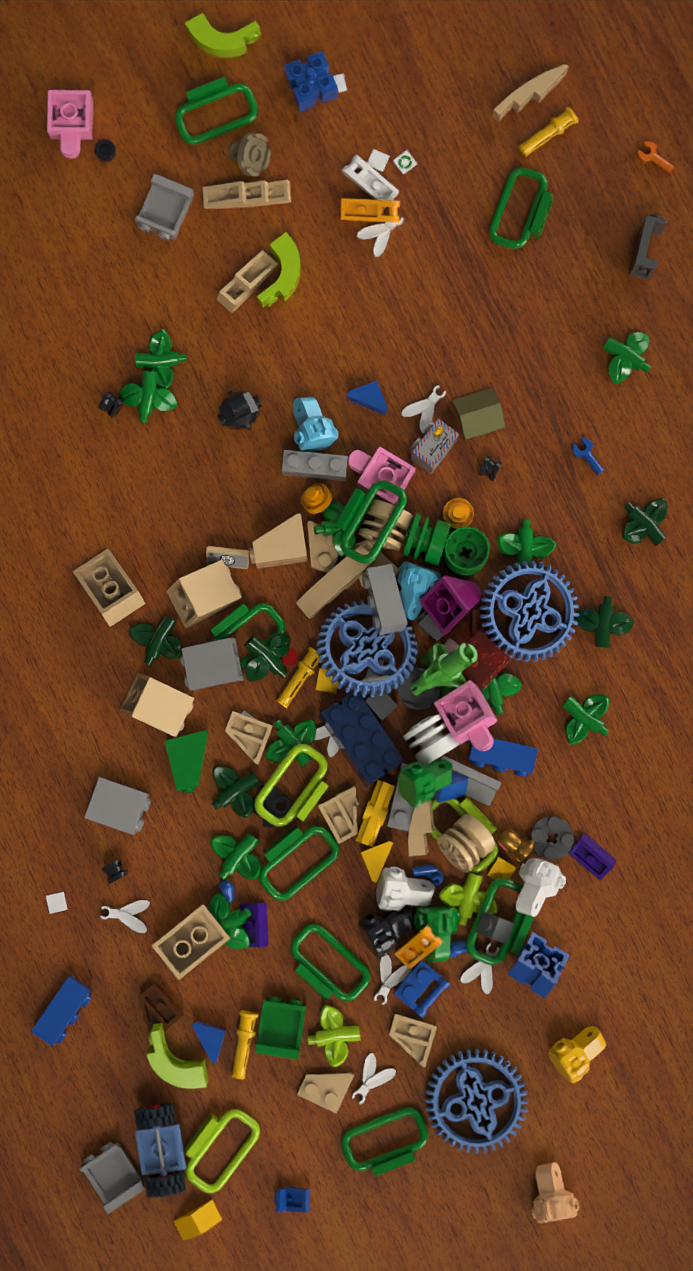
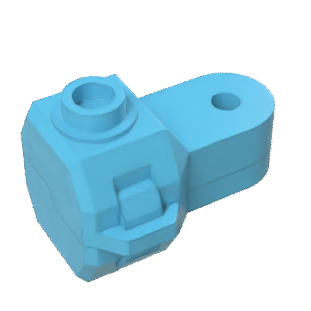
[293,397,338,452]
[397,561,441,620]

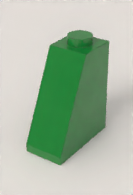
[165,730,209,794]

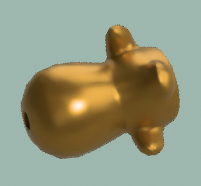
[498,829,534,862]

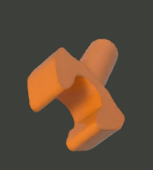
[637,141,674,173]

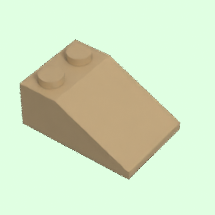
[73,548,146,627]
[152,904,230,980]

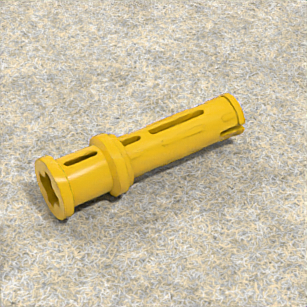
[518,107,578,157]
[276,646,321,708]
[231,1010,259,1079]

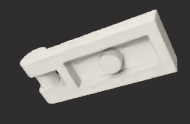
[341,155,399,208]

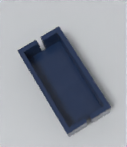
[318,691,404,788]

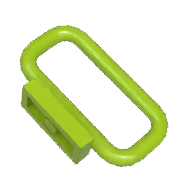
[254,744,329,826]
[430,797,498,874]
[184,1109,260,1193]

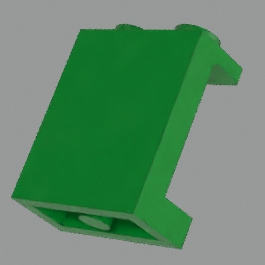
[255,996,306,1060]

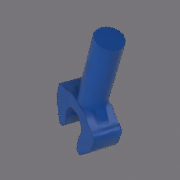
[572,437,604,475]

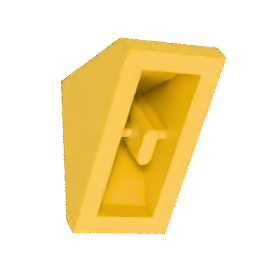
[361,841,393,883]
[173,1200,222,1241]

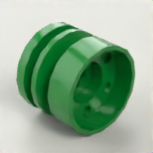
[403,513,451,566]
[442,526,490,578]

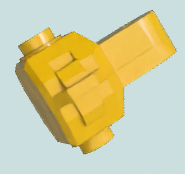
[549,1026,606,1083]

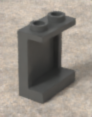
[630,214,667,280]

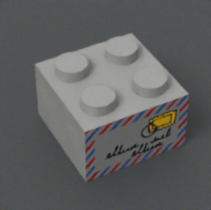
[410,418,459,474]

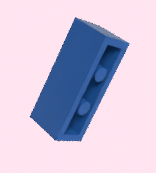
[468,738,538,777]
[31,975,92,1046]

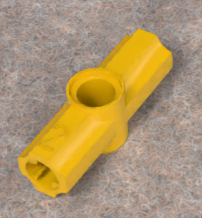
[356,780,395,847]

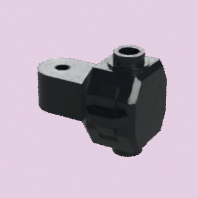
[217,390,262,431]
[358,905,416,957]

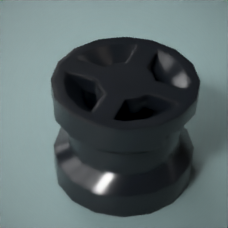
[98,391,124,418]
[478,455,502,481]
[102,859,128,884]

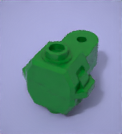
[398,760,452,808]
[414,905,460,963]

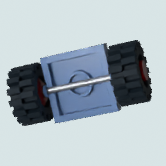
[134,1103,186,1198]

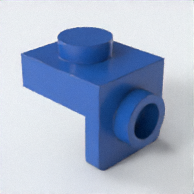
[274,1187,310,1213]

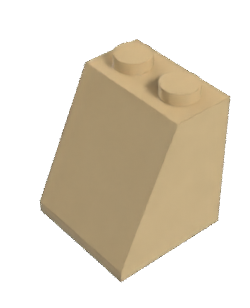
[249,514,308,569]
[166,560,242,629]
[120,672,194,737]

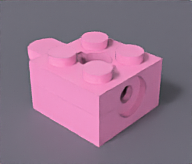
[47,90,93,159]
[349,446,416,505]
[434,680,498,751]

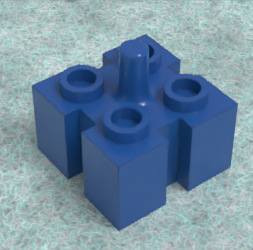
[284,51,338,112]
[508,932,570,998]

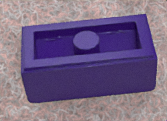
[568,833,616,880]
[240,903,268,947]

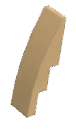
[492,64,569,122]
[203,180,291,209]
[296,545,376,619]

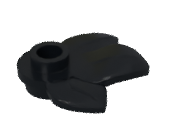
[253,784,292,827]

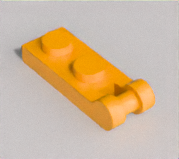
[341,198,400,222]
[395,925,442,970]

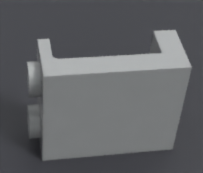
[134,174,194,241]
[180,638,244,691]
[85,777,152,835]
[80,1142,146,1214]

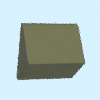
[452,388,505,440]

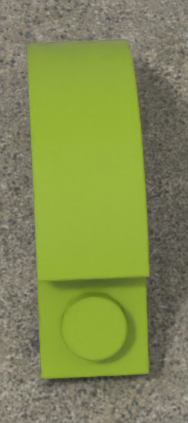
[185,13,261,58]
[257,232,301,308]
[147,1023,209,1089]

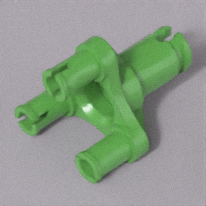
[410,643,478,697]

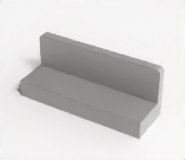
[440,755,501,806]

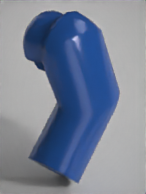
[413,864,443,885]
[219,880,235,905]
[450,939,480,958]

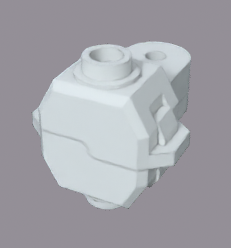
[516,858,566,917]
[376,867,435,911]

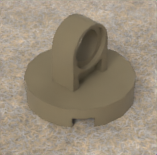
[229,133,271,176]

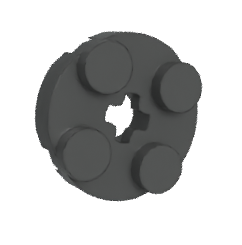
[397,668,440,711]
[530,817,574,860]

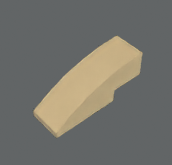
[217,250,278,313]
[408,800,435,856]

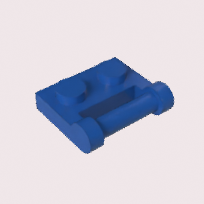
[393,960,451,1018]

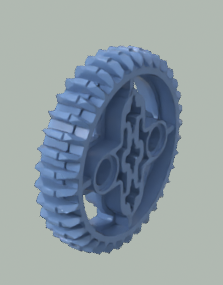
[480,561,579,662]
[317,599,418,698]
[425,1048,528,1154]

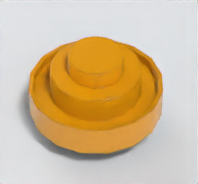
[301,483,332,514]
[442,498,474,530]

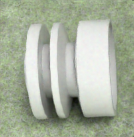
[403,713,460,766]

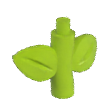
[439,873,497,926]
[307,1005,361,1067]

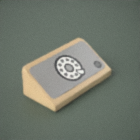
[206,546,250,569]

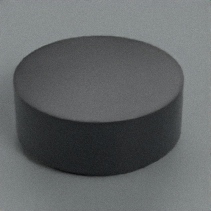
[94,139,116,162]

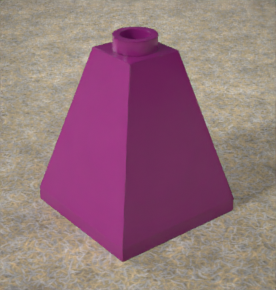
[419,576,484,635]

